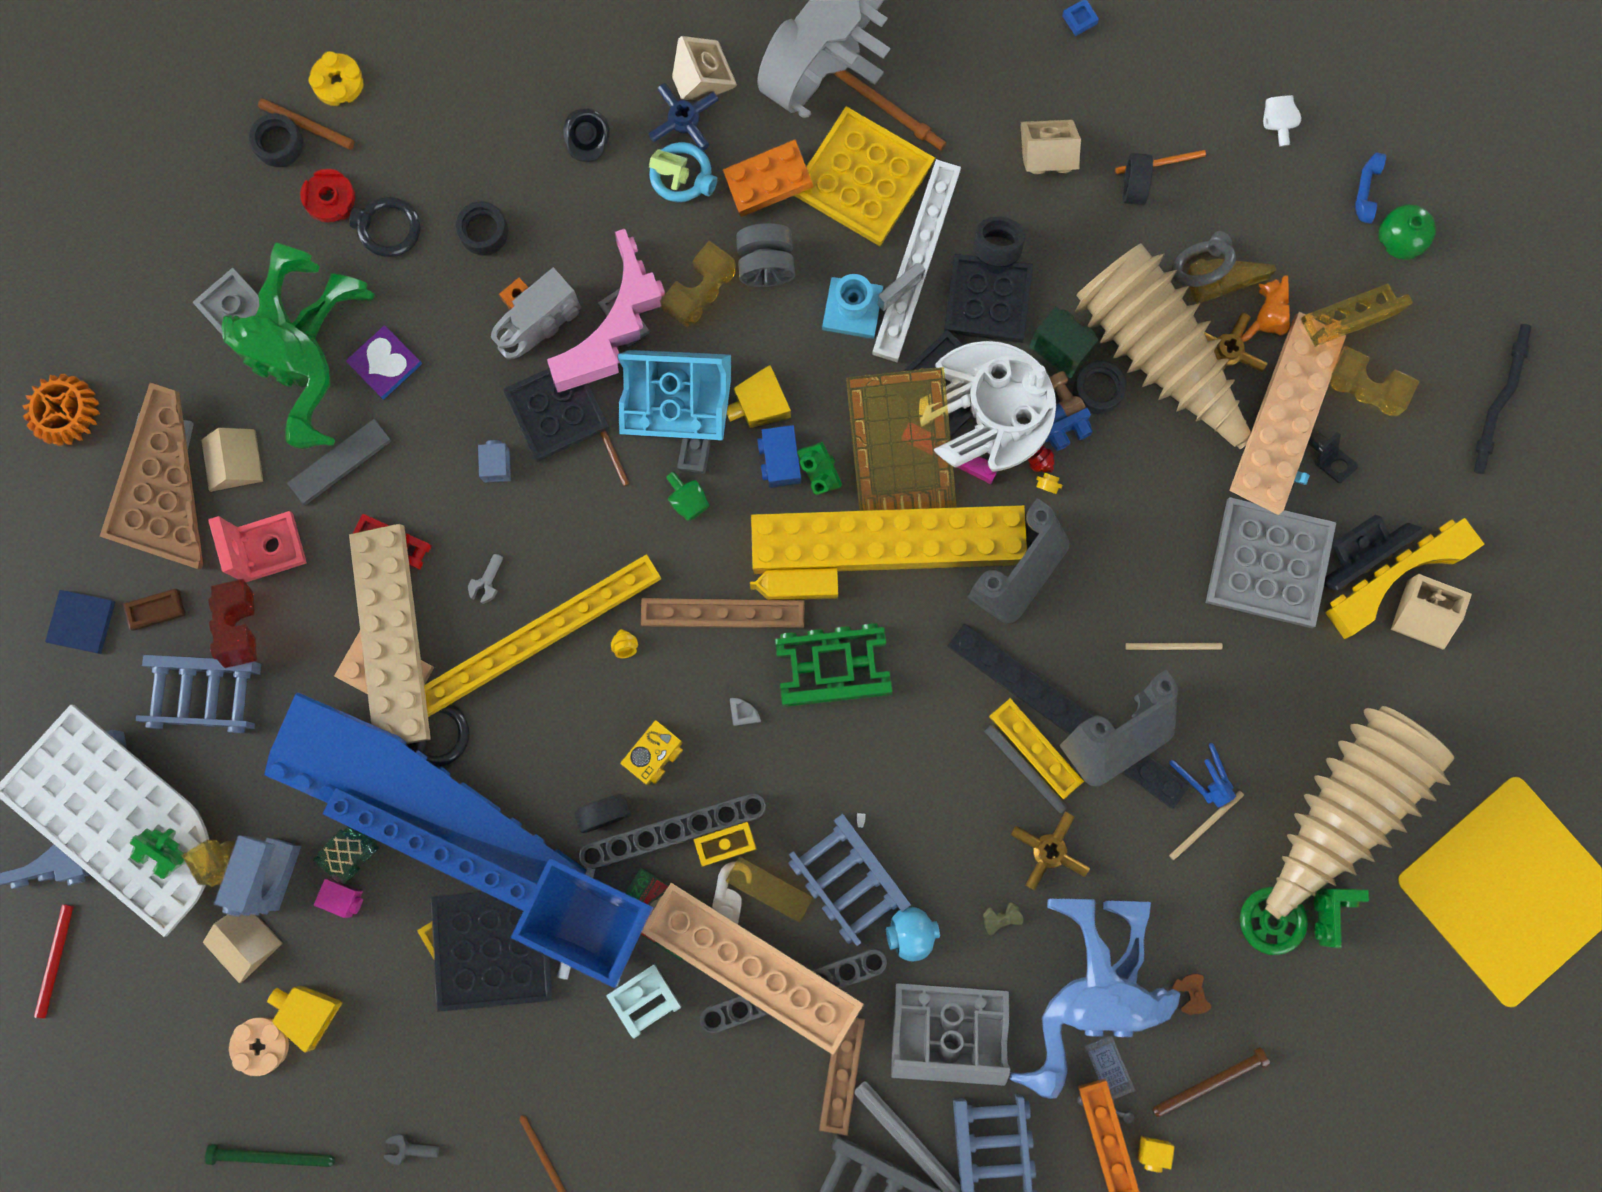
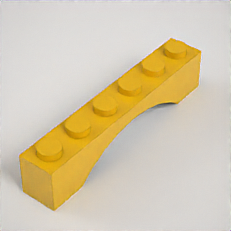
[1325,518,1485,639]

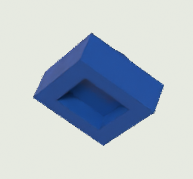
[1062,0,1099,36]

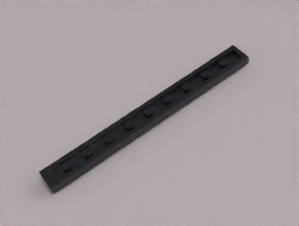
[947,624,1189,809]

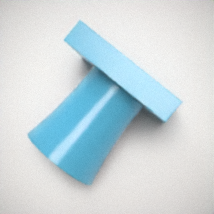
[822,274,883,339]

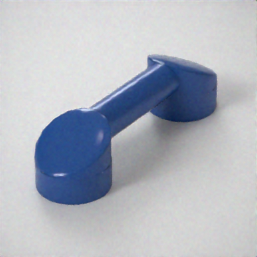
[1355,152,1386,224]

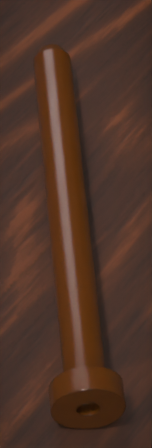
[1152,1047,1270,1117]

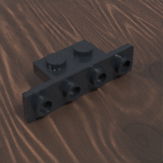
[1324,515,1424,591]

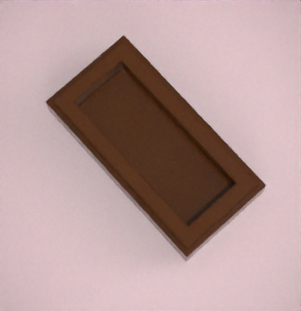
[123,588,185,631]

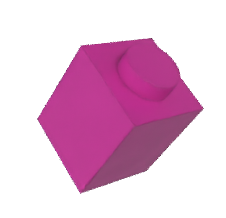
[314,879,363,918]

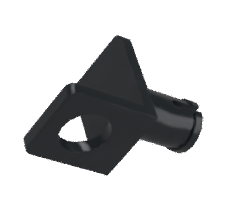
[1308,427,1358,483]

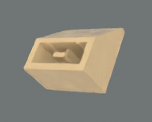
[1391,574,1472,649]

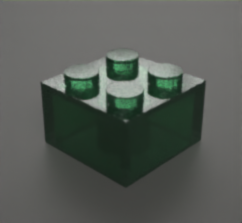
[1029,306,1099,379]

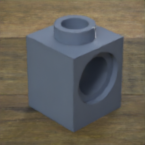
[478,440,511,483]

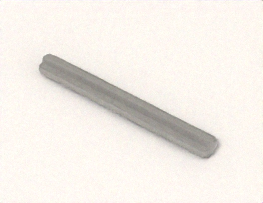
[854,1082,961,1192]

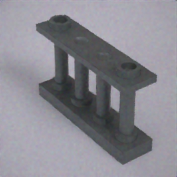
[820,1134,941,1192]

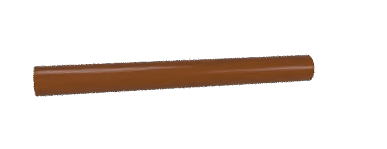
[258,98,355,150]

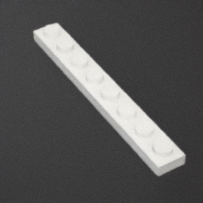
[872,160,961,362]

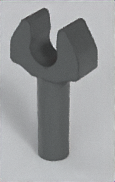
[384,1133,439,1165]

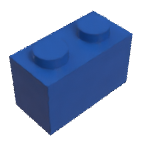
[757,425,801,488]

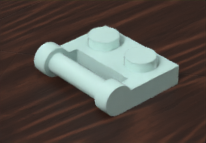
[606,964,682,1039]

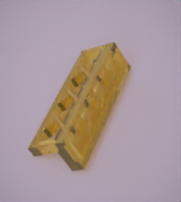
[1301,283,1413,347]

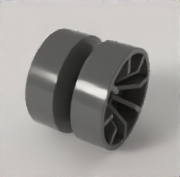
[736,223,795,287]

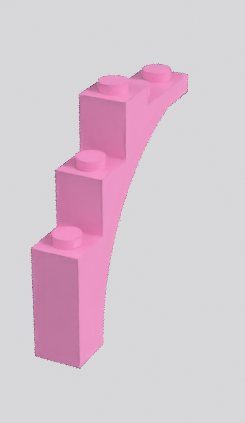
[547,229,665,393]

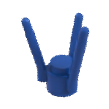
[1169,743,1236,807]

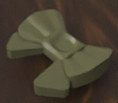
[983,902,1023,936]

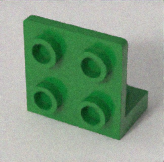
[1314,888,1369,948]

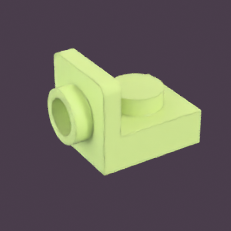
[649,149,689,190]

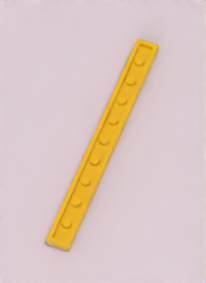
[424,554,661,717]

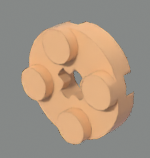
[229,1017,289,1076]

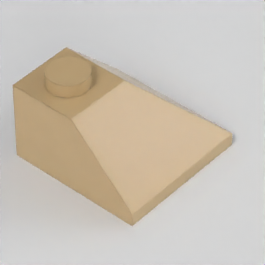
[672,36,737,101]

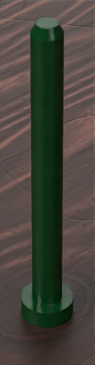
[205,1144,335,1167]

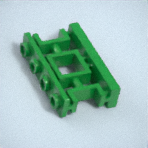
[775,623,892,707]

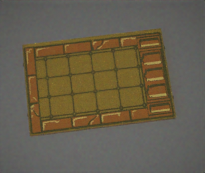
[846,367,957,511]

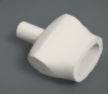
[1263,96,1301,147]

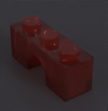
[208,579,257,669]

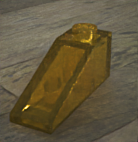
[1186,258,1277,304]

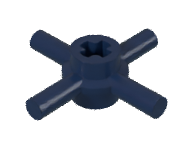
[648,83,719,150]

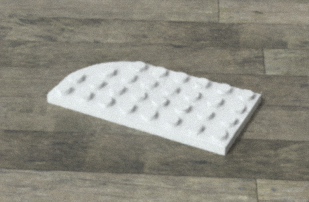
[0,705,211,937]

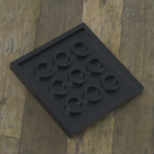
[431,892,552,1012]

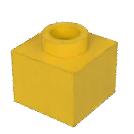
[1137,1136,1174,1172]

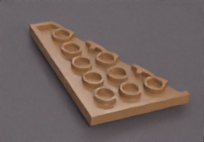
[100,383,203,569]

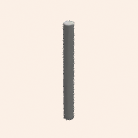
[984,724,1068,813]

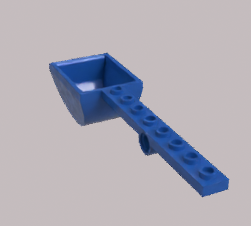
[323,788,654,988]

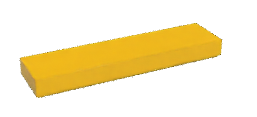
[989,698,1084,800]

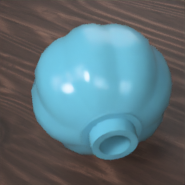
[886,907,940,962]

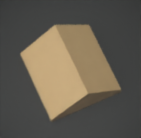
[201,428,263,492]
[203,914,283,983]

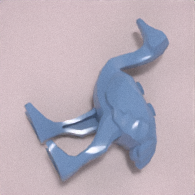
[1010,899,1180,1099]

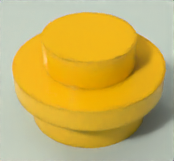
[1036,473,1063,494]

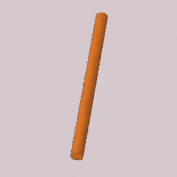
[1115,150,1206,174]

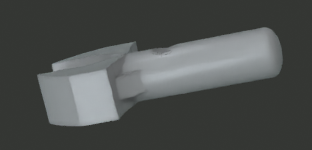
[468,554,503,604]

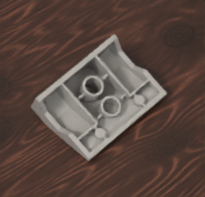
[891,983,1010,1086]

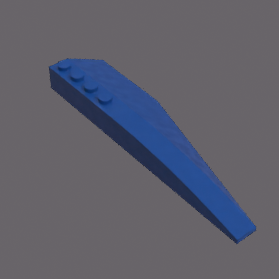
[264,693,587,883]

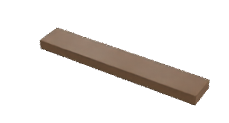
[641,598,805,629]

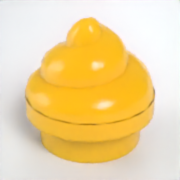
[611,629,638,658]

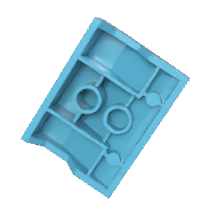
[618,350,731,440]

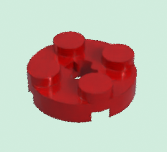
[300,169,355,222]

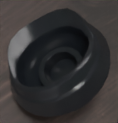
[563,108,610,162]

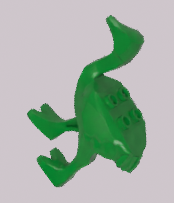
[221,243,375,449]

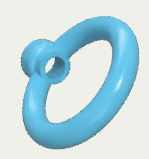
[650,142,717,202]

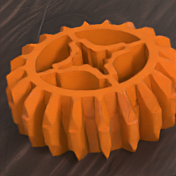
[22,374,100,446]

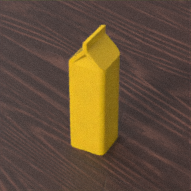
[750,568,838,600]

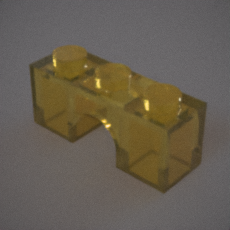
[660,241,736,328]
[1329,346,1420,416]
[182,840,236,887]

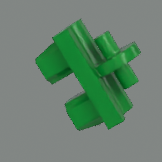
[797,441,842,495]
[129,828,189,879]

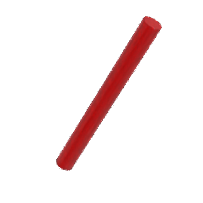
[34,904,74,1018]

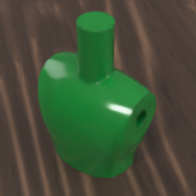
[666,471,710,522]

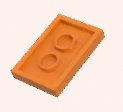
[723,140,814,217]

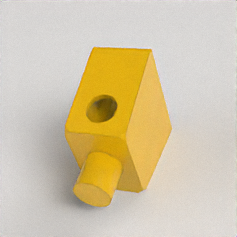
[726,365,791,428]
[267,986,343,1053]

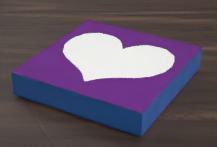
[346,325,422,400]

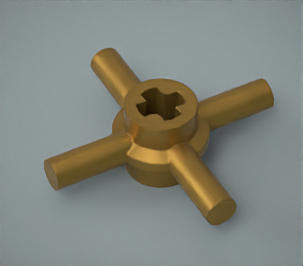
[1204,313,1267,372]
[1011,812,1090,891]

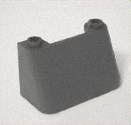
[967,498,1069,624]
[1060,669,1178,787]

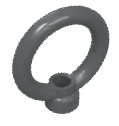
[1172,231,1236,286]

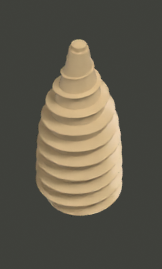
[1075,243,1251,449]
[1265,706,1454,919]

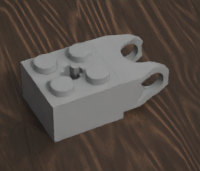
[491,267,581,360]

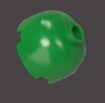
[1379,204,1436,260]

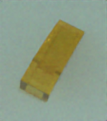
[726,856,813,922]

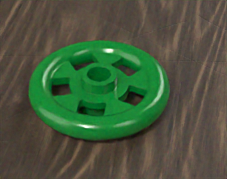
[1240,887,1308,955]

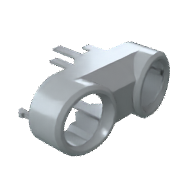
[757,0,891,118]

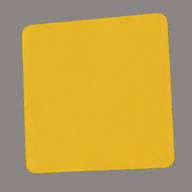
[1398,777,1602,1007]

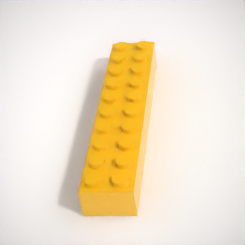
[751,505,1027,574]

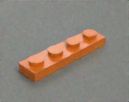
[1078,1079,1139,1192]

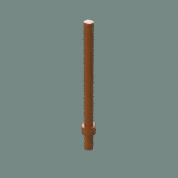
[833,70,947,151]

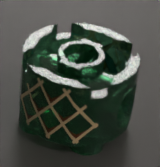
[313,826,380,884]

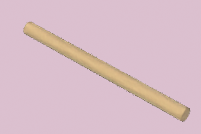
[1126,643,1223,650]
[1169,790,1244,860]

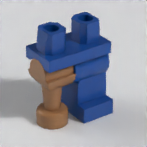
[1045,371,1093,451]

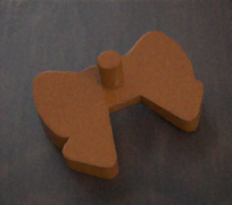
[1172,974,1211,1015]

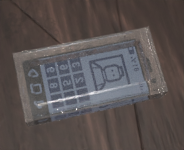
[1085,1035,1135,1100]

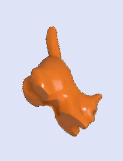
[1241,275,1290,342]

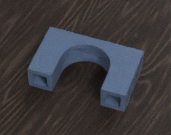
[215,836,301,917]

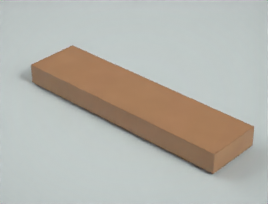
[819,1017,865,1135]

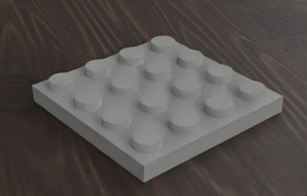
[1205,497,1336,628]

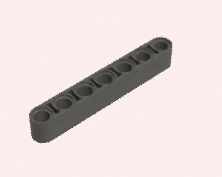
[579,794,766,869]
[700,948,887,1033]

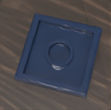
[45,590,115,654]

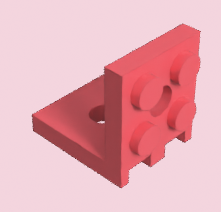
[208,511,307,583]

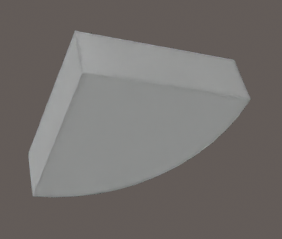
[730,698,761,726]

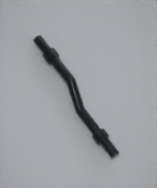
[1474,324,1532,474]

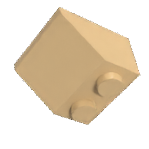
[1021,120,1081,174]

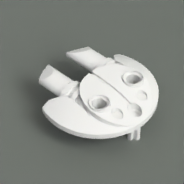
[919,341,1056,472]

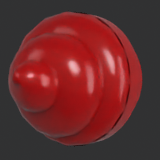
[1027,445,1054,473]

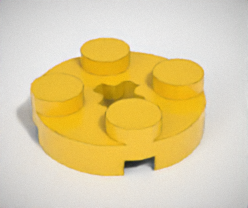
[309,52,363,106]

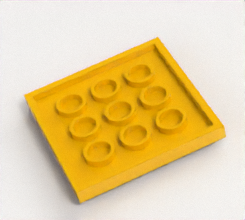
[794,106,935,246]

